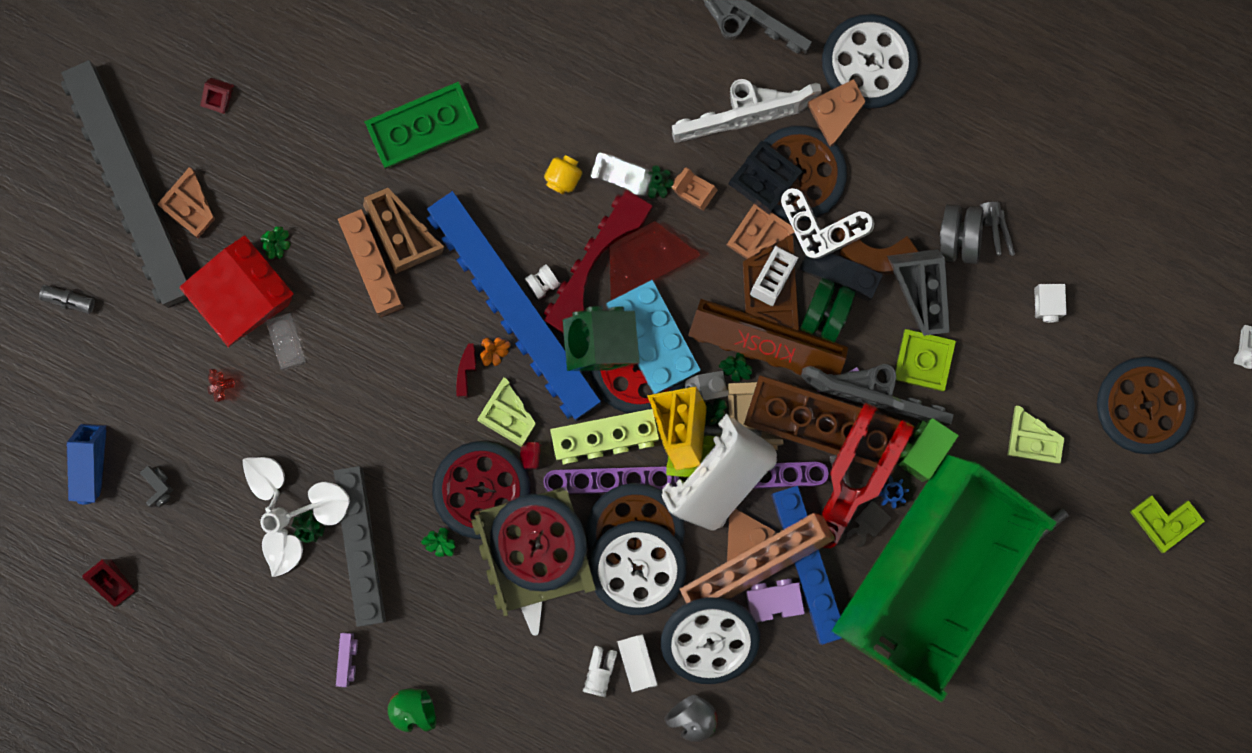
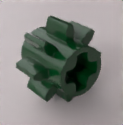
[291,510,326,543]

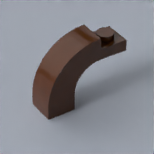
[833,217,918,275]

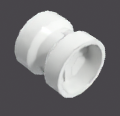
[525,265,560,300]

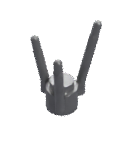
[980,202,1015,256]

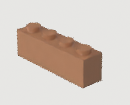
[338,209,404,318]

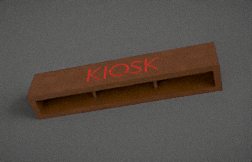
[688,299,848,375]

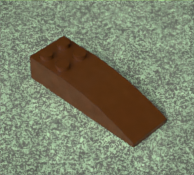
[743,375,910,474]

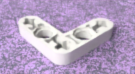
[781,188,875,259]

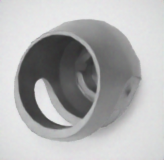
[664,695,718,742]

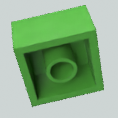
[897,418,958,482]

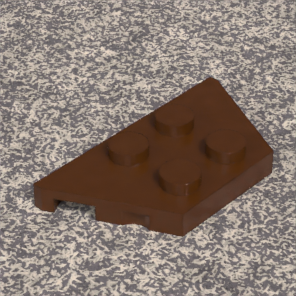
[742,235,799,331]

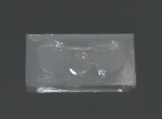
[266,313,307,371]

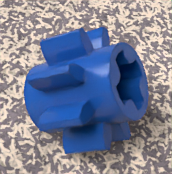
[878,476,909,509]

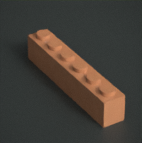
[680,513,835,604]

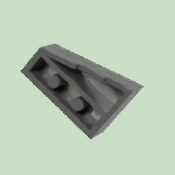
[887,249,949,336]

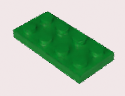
[364,81,479,170]

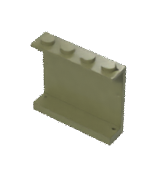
[472,486,596,616]

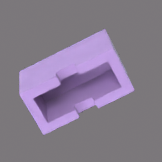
[746,578,804,622]

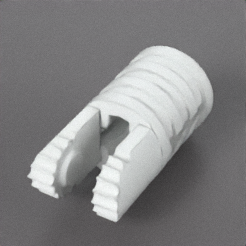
[583,646,617,697]

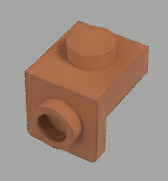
[672,167,718,211]

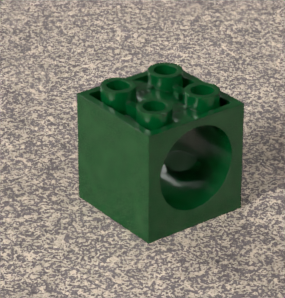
[562,306,640,371]

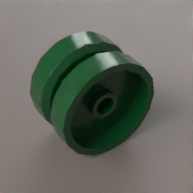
[800,277,856,343]

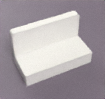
[617,634,657,692]

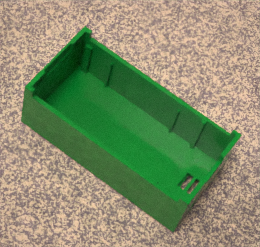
[831,454,1057,703]

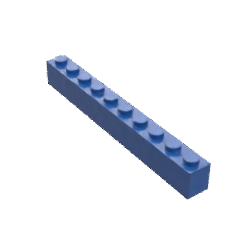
[427,191,601,421]

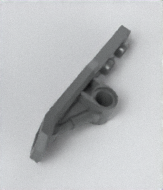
[703,0,812,54]
[801,364,954,426]

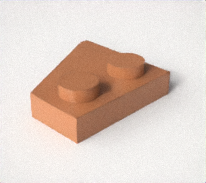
[807,79,865,147]
[157,167,215,238]
[726,204,795,259]
[727,509,775,562]

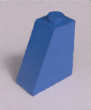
[67,424,106,505]

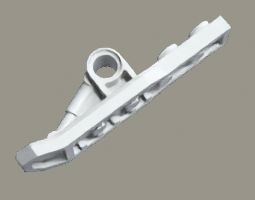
[672,79,821,143]

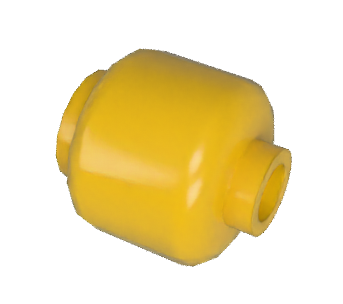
[544,155,582,195]

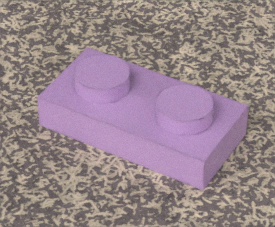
[336,633,358,687]

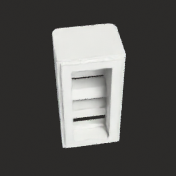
[750,246,798,306]

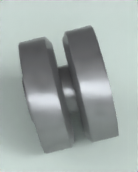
[940,204,983,264]

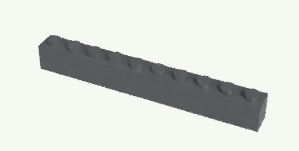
[61,60,189,308]

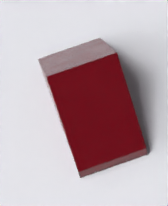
[82,559,135,608]

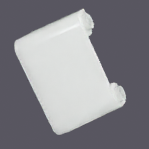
[661,414,777,531]

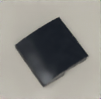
[728,140,802,214]

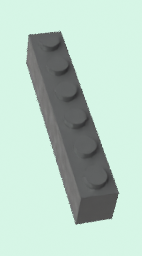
[333,466,386,627]

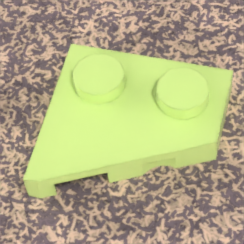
[478,377,536,447]
[1007,406,1064,464]

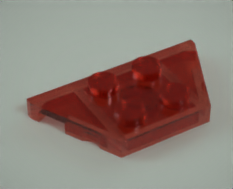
[609,221,700,300]

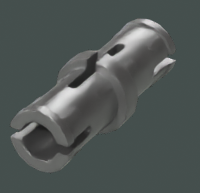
[39,284,95,314]

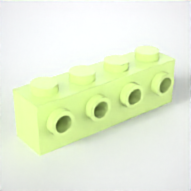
[550,409,659,465]

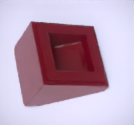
[200,78,234,114]
[520,442,541,470]

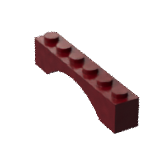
[543,190,652,335]

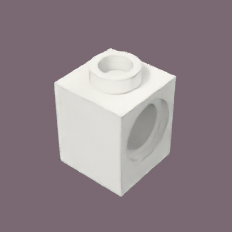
[1034,284,1066,323]

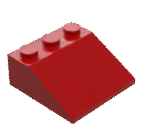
[180,235,294,347]

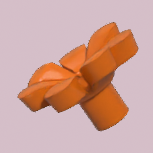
[480,337,511,366]

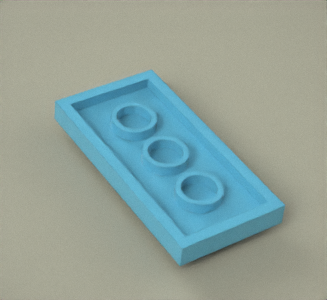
[606,280,701,394]

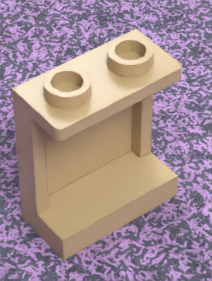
[727,382,783,450]

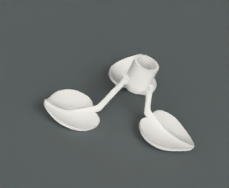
[243,457,350,577]

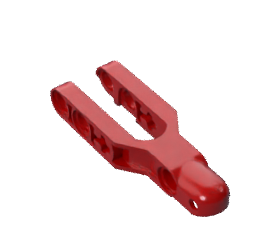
[821,403,914,548]

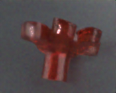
[207,369,234,402]

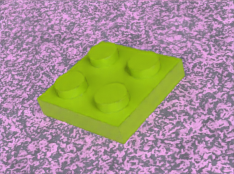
[895,329,956,392]

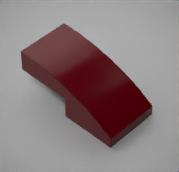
[456,343,477,399]

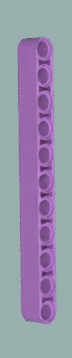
[544,462,829,494]

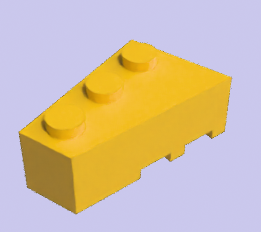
[647,386,707,470]

